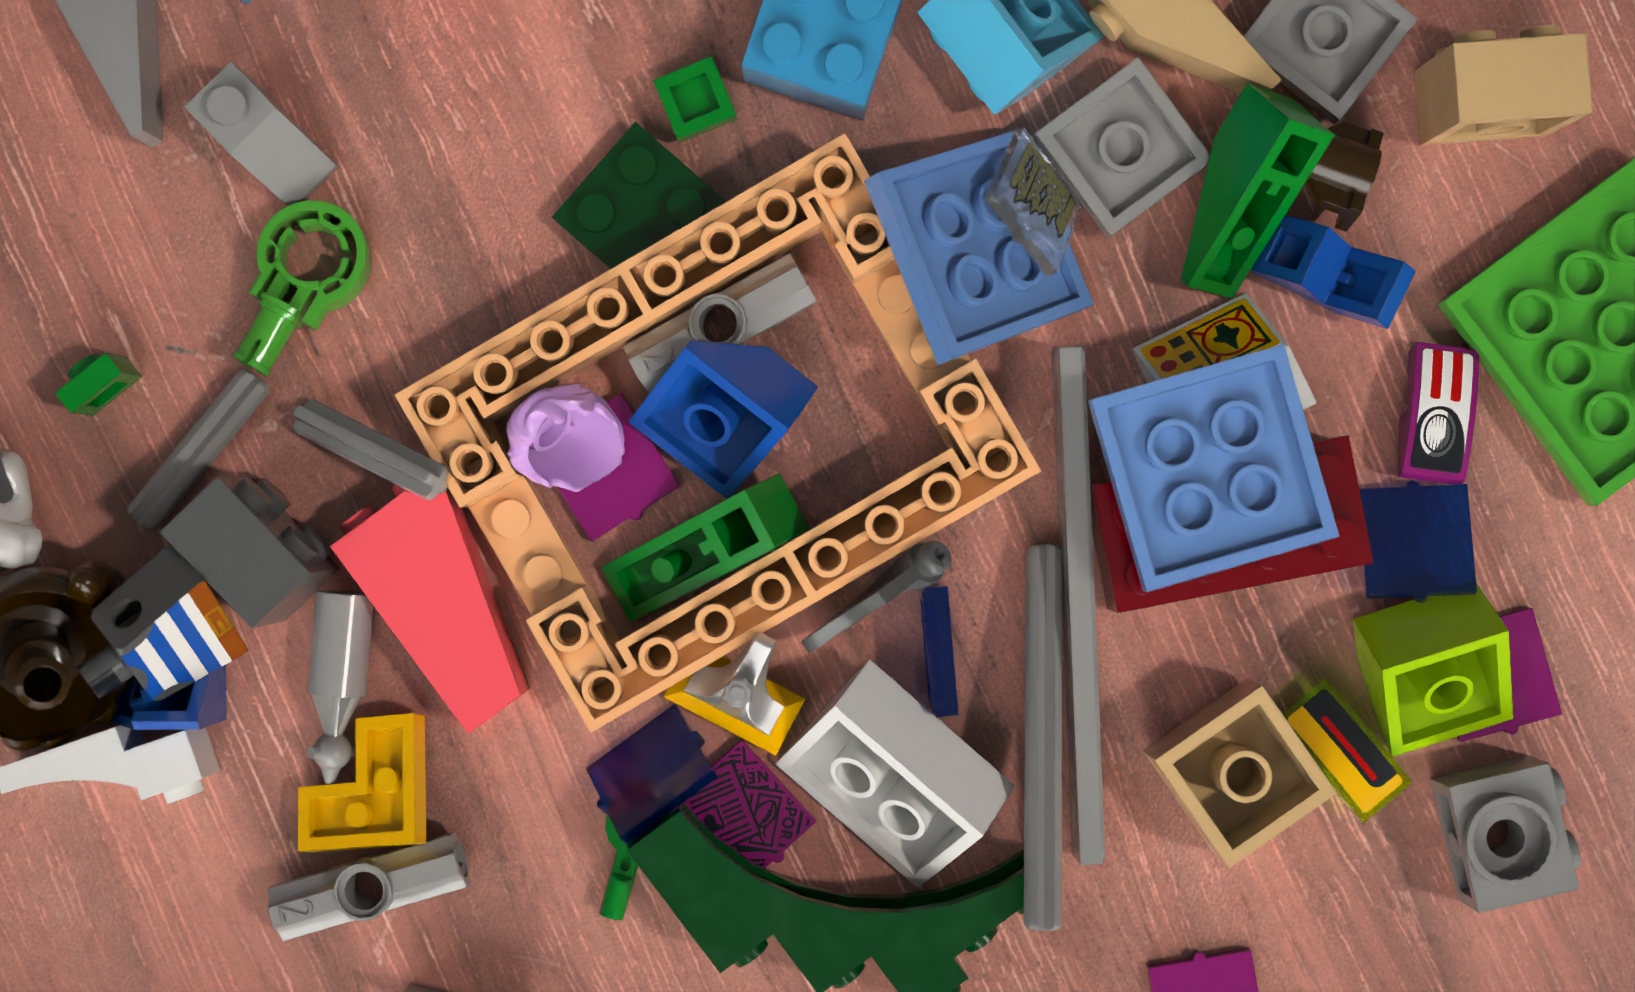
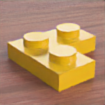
[298,713,427,852]

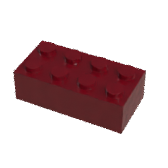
[1090,435,1374,613]

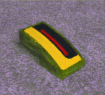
[1283,679,1412,824]

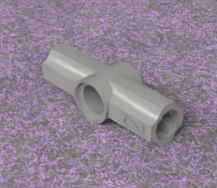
[623,253,818,394]
[267,831,471,941]

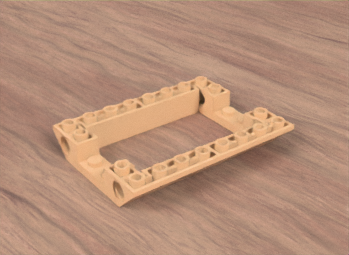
[395,133,1041,733]

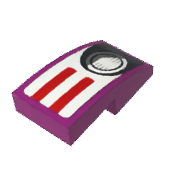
[1398,342,1479,486]

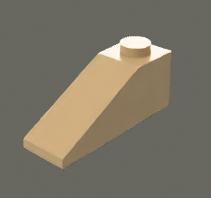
[1087,0,1282,94]

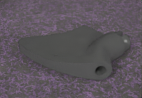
[801,540,952,653]

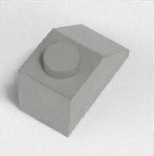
[184,61,339,206]

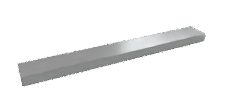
[1052,347,1105,865]

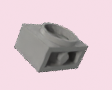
[1430,755,1581,913]

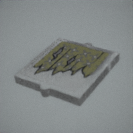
[985,127,1083,277]

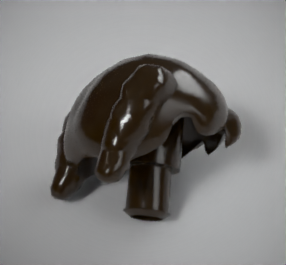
[0,561,126,751]

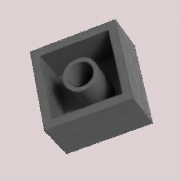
[160,476,340,628]

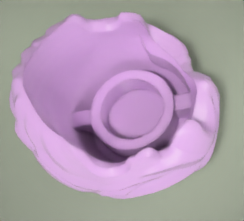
[507,383,625,492]

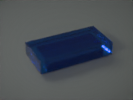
[919,584,959,717]

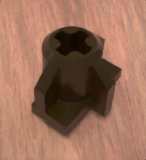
[1304,121,1384,232]

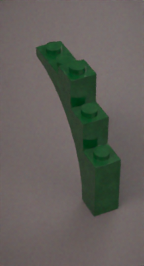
[627,797,1024,992]

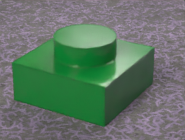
[653,56,737,143]
[55,353,143,416]

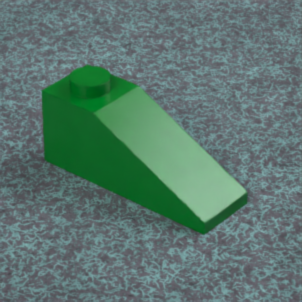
[1181,83,1335,299]
[601,473,809,623]

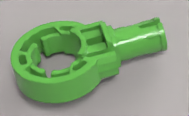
[231,200,372,377]

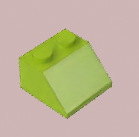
[1352,580,1513,757]

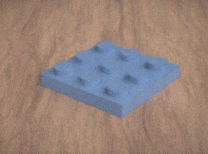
[864,128,1094,365]
[1088,344,1340,592]

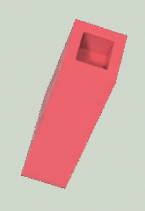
[330,484,529,734]

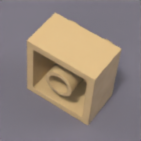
[1415,25,1593,146]
[1143,679,1337,868]

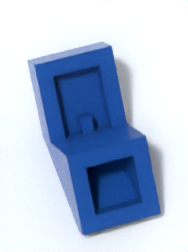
[1251,215,1416,329]

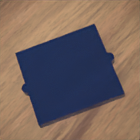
[1359,480,1477,603]
[586,704,718,844]

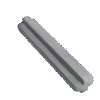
[127,369,270,530]
[293,399,449,500]

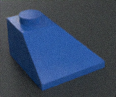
[628,341,818,499]

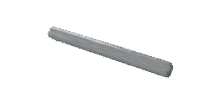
[1024,544,1062,931]

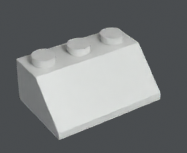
[776,660,1015,888]

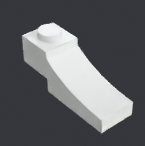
[0,725,221,804]

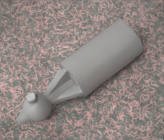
[307,590,374,784]

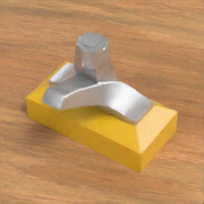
[663,632,805,756]

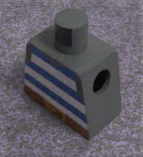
[75,544,249,700]

